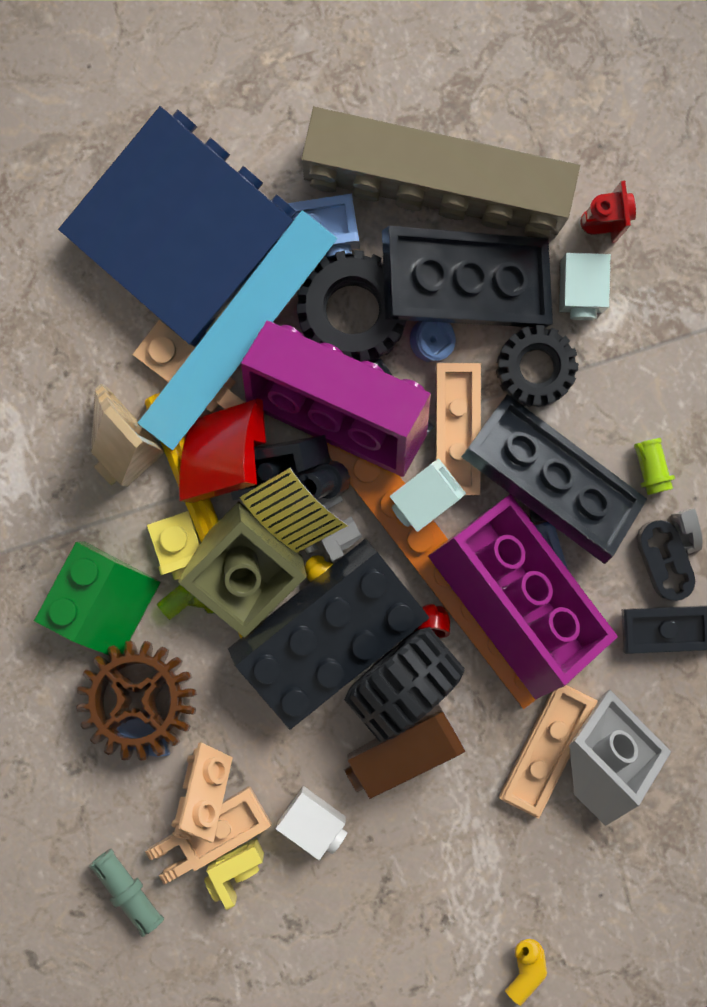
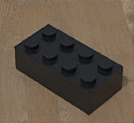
[228,538,430,730]

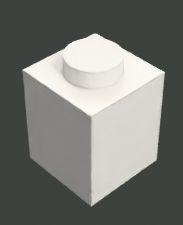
[276,786,347,860]

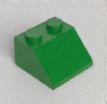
[34,541,161,655]

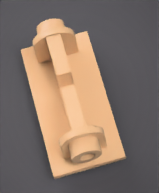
[171,742,233,843]

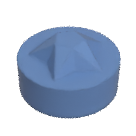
[410,321,456,362]

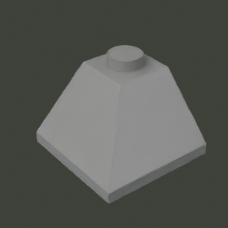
[569,690,671,826]

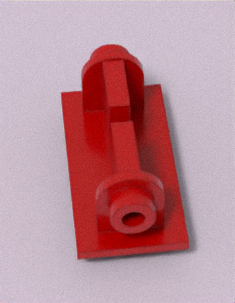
[580,180,636,243]

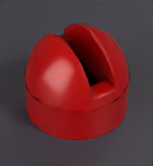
[415,604,450,639]

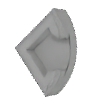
[671,509,703,555]

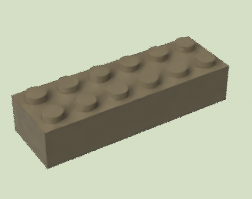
[301,106,580,239]

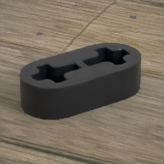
[637,520,696,601]

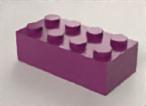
[241,320,431,477]
[428,494,618,700]

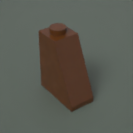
[344,704,466,799]

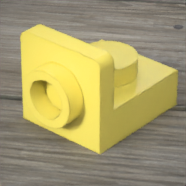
[147,511,201,580]
[204,837,264,910]

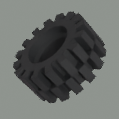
[496,325,579,407]

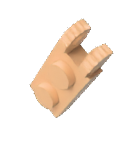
[145,786,272,884]

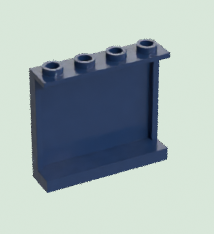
[58,106,296,347]

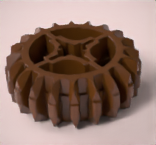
[76,641,197,761]

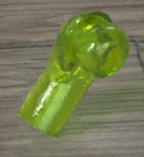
[157,585,214,620]

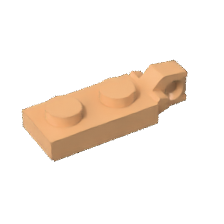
[132,320,245,413]

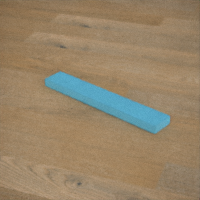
[138,210,338,450]

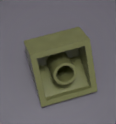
[179,501,306,638]

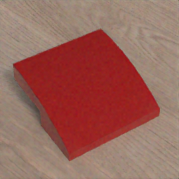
[179,399,266,503]

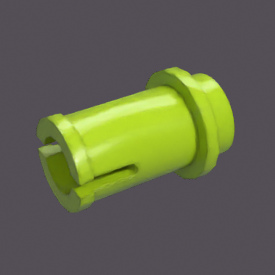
[634,438,675,495]

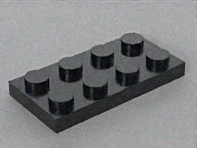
[382,226,553,328]
[461,394,647,564]

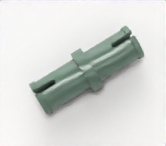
[88,848,164,937]

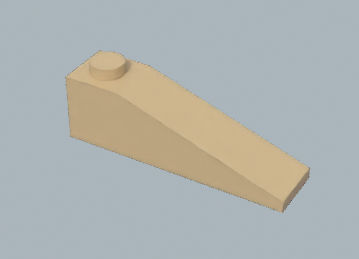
[91,384,165,487]

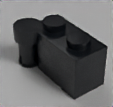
[231,435,350,500]

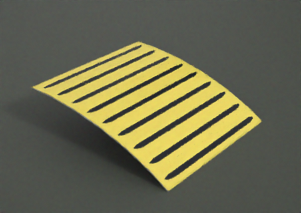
[240,468,348,553]

